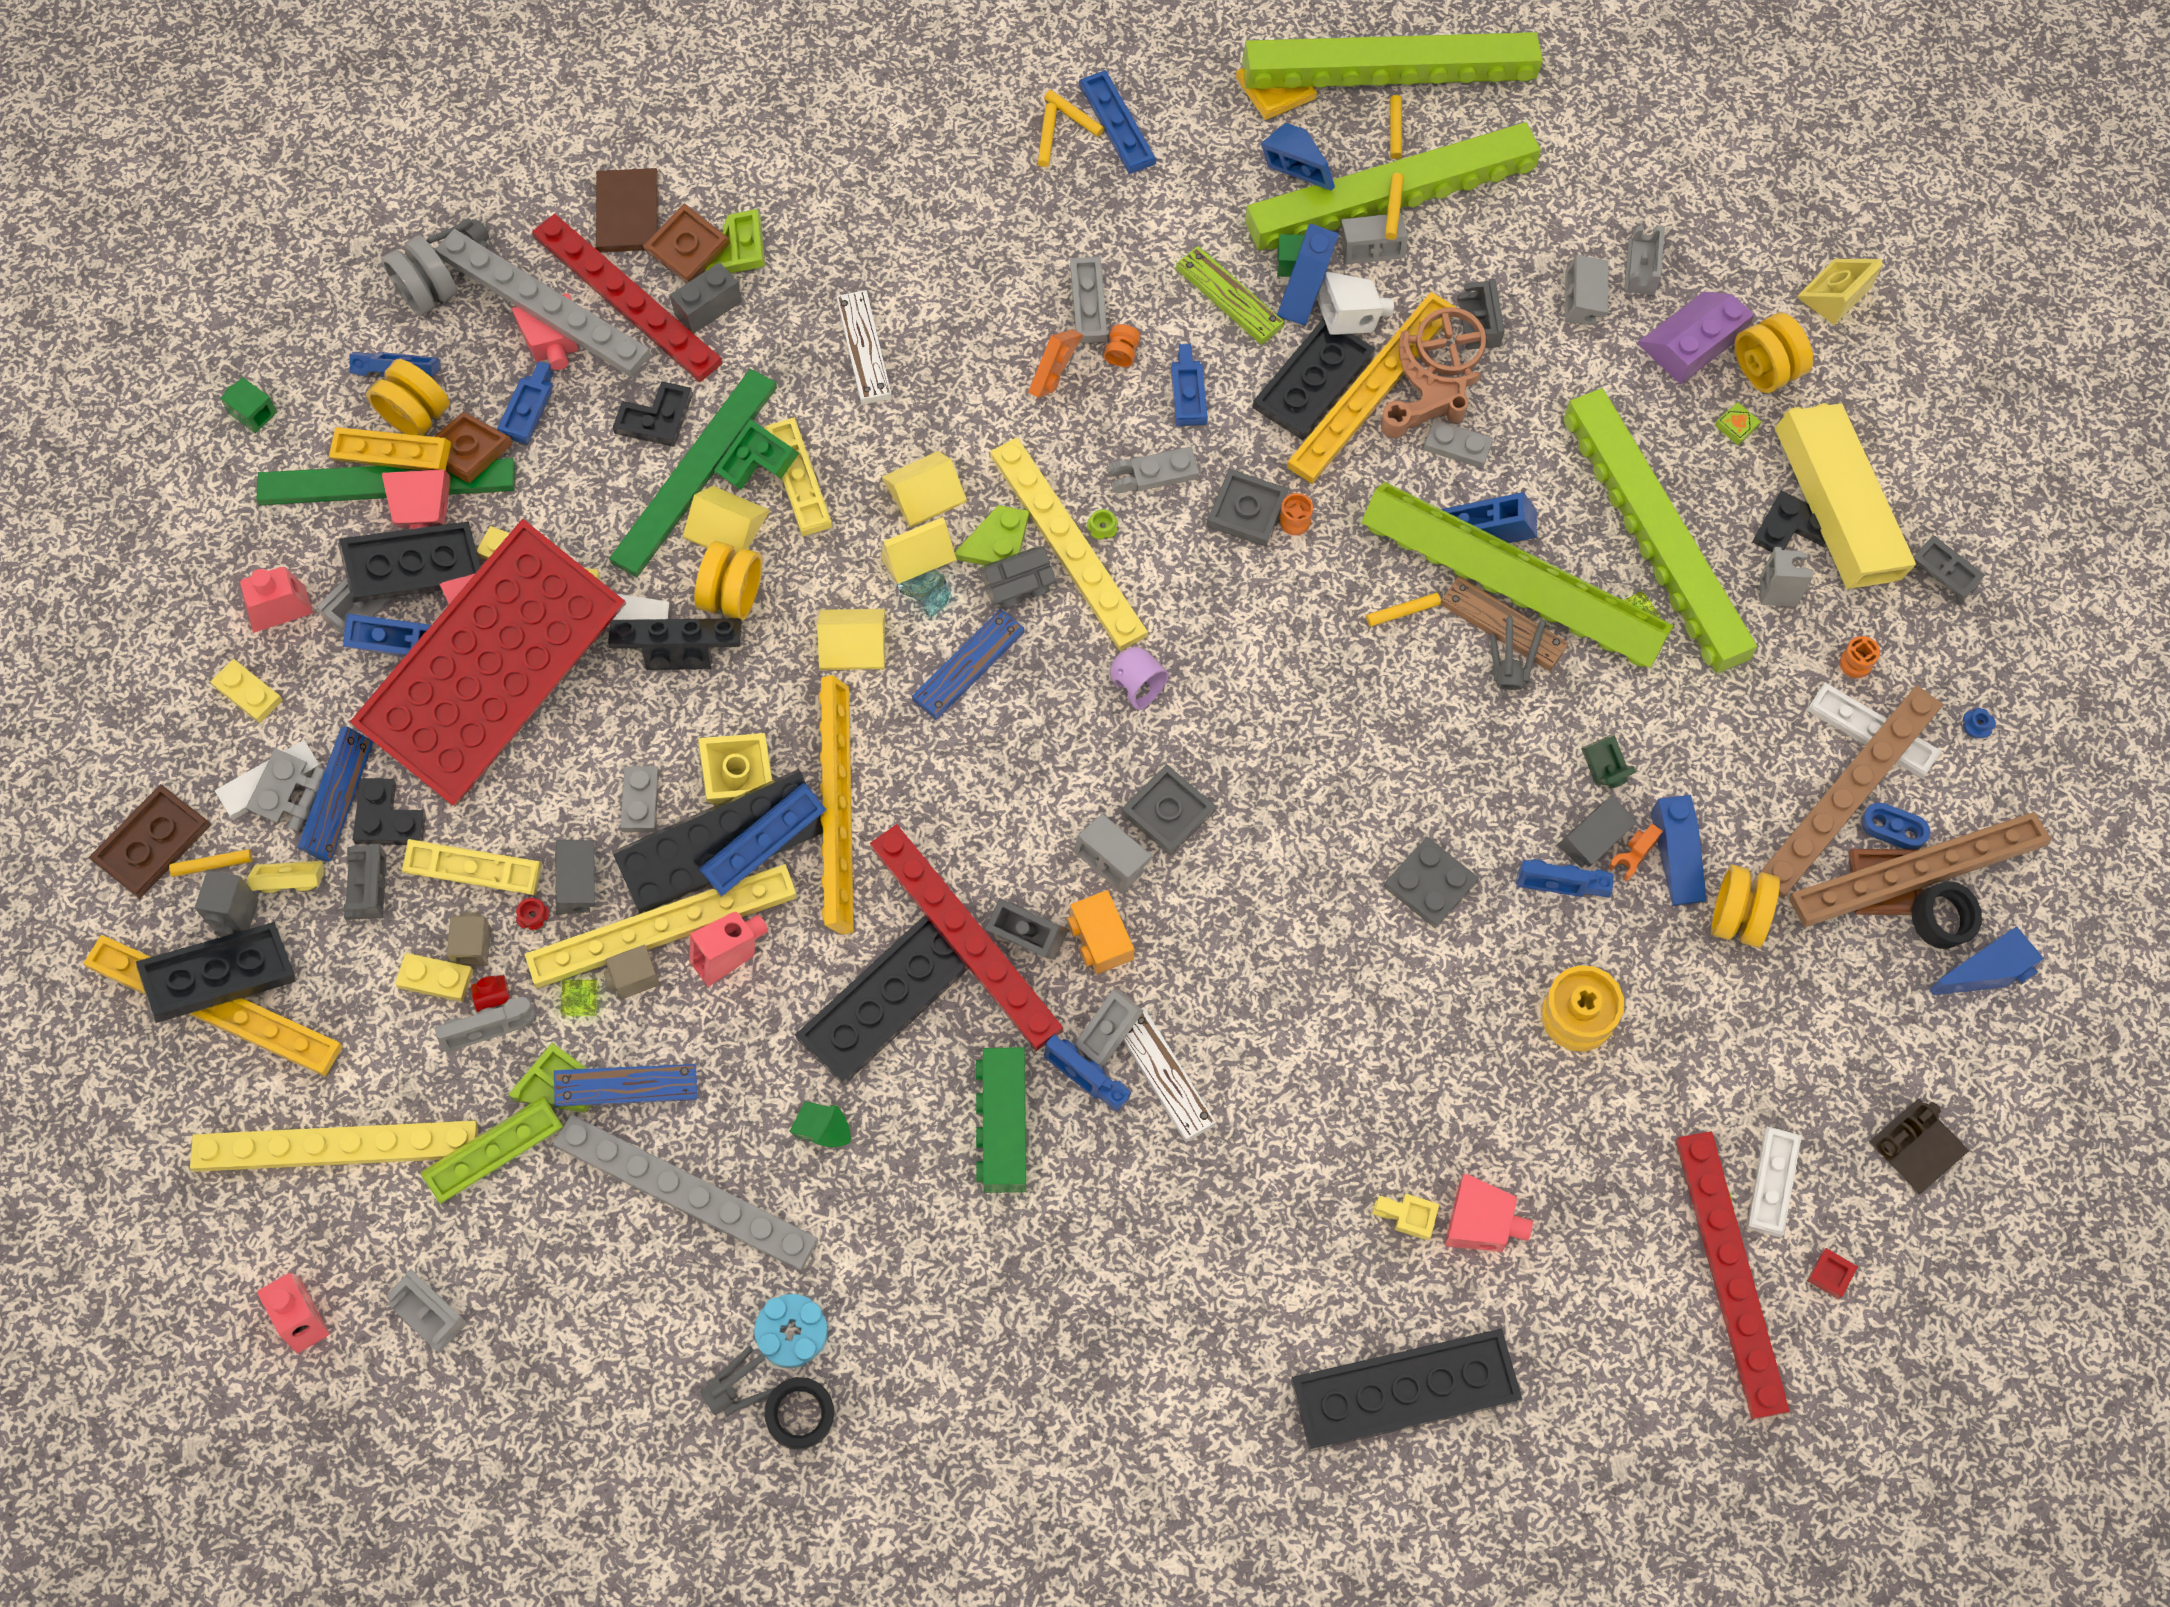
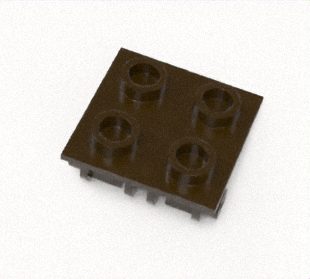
[1869,1099,1969,1195]

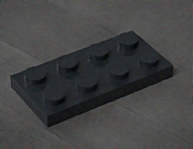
[1252,318,1376,440]
[338,521,481,603]
[136,922,296,1023]

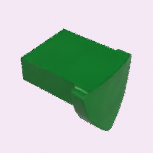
[789,1101,851,1147]

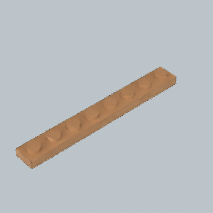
[1761,685,1944,899]
[1789,812,2051,927]

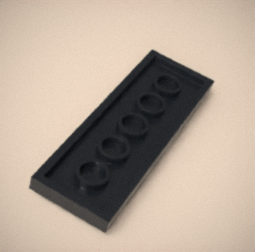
[612,769,823,914]
[795,915,968,1086]
[1291,1328,1523,1451]

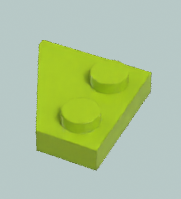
[705,209,765,274]

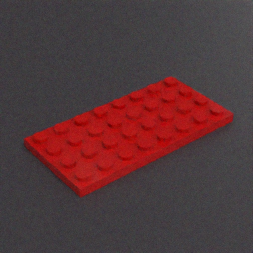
[350,518,627,807]

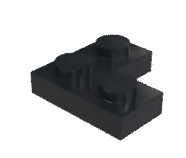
[613,381,693,447]
[1752,490,1826,552]
[352,778,426,845]

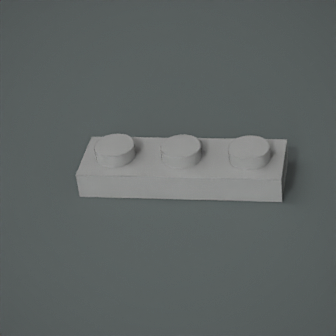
[1070,257,1108,343]

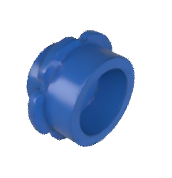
[1963,708,1996,738]

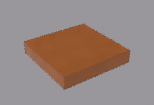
[643,203,731,284]
[434,411,512,483]
[1848,849,1923,915]

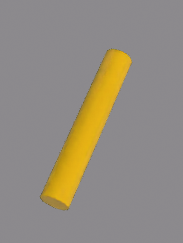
[1044,89,1105,137]
[1390,95,1402,159]
[1037,103,1057,167]
[1385,173,1404,240]
[1366,592,1441,627]
[169,849,253,877]

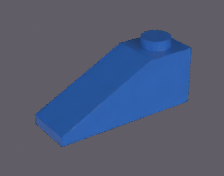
[1261,122,1335,191]
[1277,224,1339,326]
[1441,492,1537,543]
[343,613,431,658]
[1650,795,1706,906]
[1929,926,2044,996]

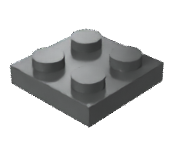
[1207,468,1289,547]
[1121,764,1216,856]
[1383,837,1479,929]

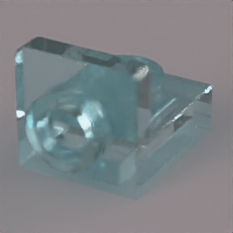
[897,570,953,617]

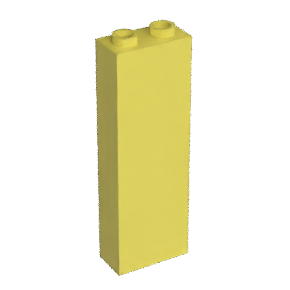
[1775,403,1916,589]

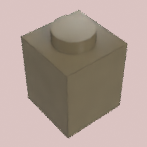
[447,912,491,966]
[603,944,660,1000]

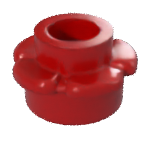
[516,898,549,930]

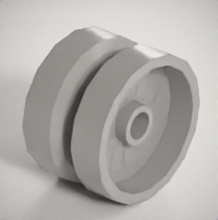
[381,235,457,317]

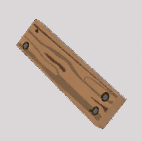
[1441,576,1569,671]

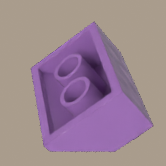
[1637,292,1754,385]

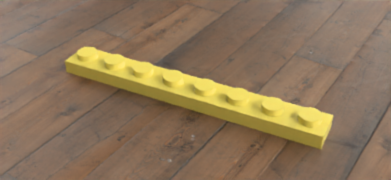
[990,437,1148,651]
[525,864,797,989]
[190,1121,478,1172]

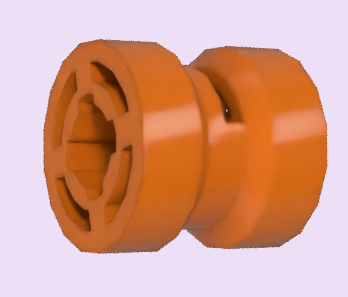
[1104,324,1141,368]
[1279,493,1313,535]
[1839,636,1880,678]

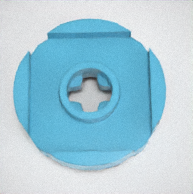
[754,1294,828,1369]

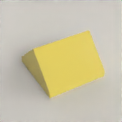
[1797,259,1883,325]
[882,451,967,528]
[683,486,770,553]
[881,517,957,584]
[817,609,885,670]
[698,733,772,805]

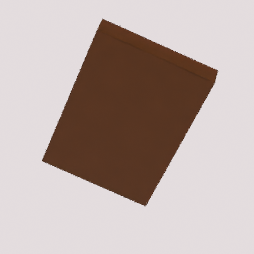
[596,168,658,253]
[88,784,211,899]

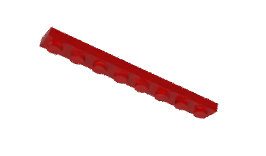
[532,213,723,382]
[870,824,1063,1051]
[1675,1131,1790,1420]

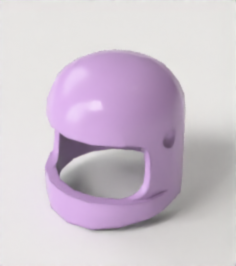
[1110,647,1169,710]

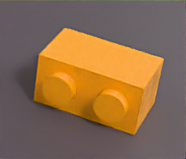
[1066,890,1135,975]

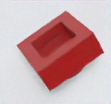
[471,974,510,1012]
[1807,1248,1858,1300]

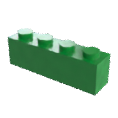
[976,1047,1027,1193]

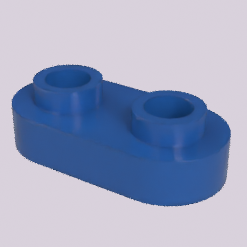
[1861,802,1930,849]

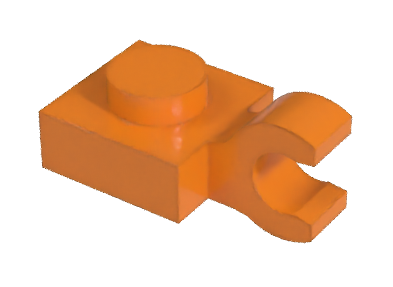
[1609,824,1663,881]

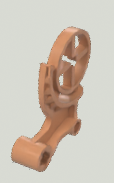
[1381,307,1486,438]

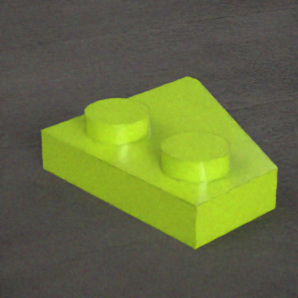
[955,505,1029,565]
[508,1043,591,1113]

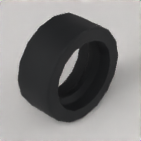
[1911,881,1982,949]
[764,1377,834,1450]

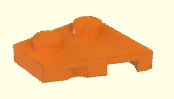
[1028,329,1083,398]

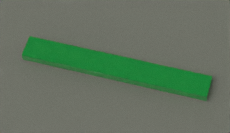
[609,369,777,578]
[256,458,515,505]

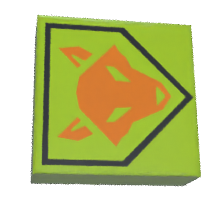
[1715,402,1761,445]

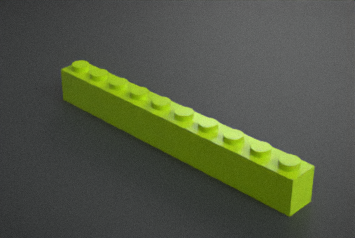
[1242,32,1543,89]
[1245,122,1541,251]
[1564,388,1758,674]
[1361,481,1674,668]

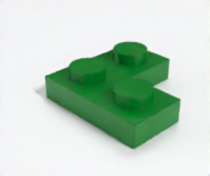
[714,419,799,490]

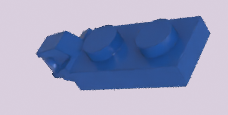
[1171,344,1208,426]
[349,351,441,377]
[497,361,554,445]
[1516,859,1614,898]
[1044,1034,1131,1112]

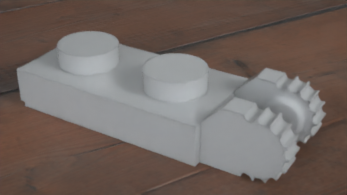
[1107,446,1200,494]
[434,996,536,1053]

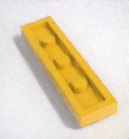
[329,427,451,471]

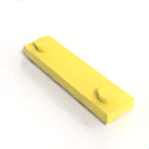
[764,417,833,537]
[402,839,542,896]

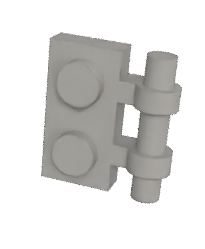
[245,748,325,832]

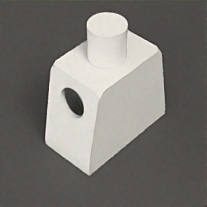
[1316,272,1394,334]

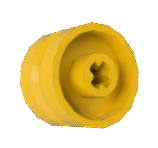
[1735,312,1813,394]
[366,359,450,436]
[694,541,763,622]
[1711,864,1780,948]
[1541,965,1624,1052]

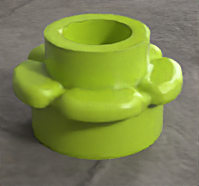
[1087,509,1118,540]

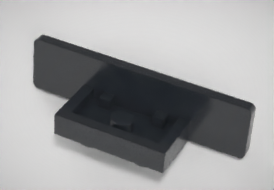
[608,618,742,670]

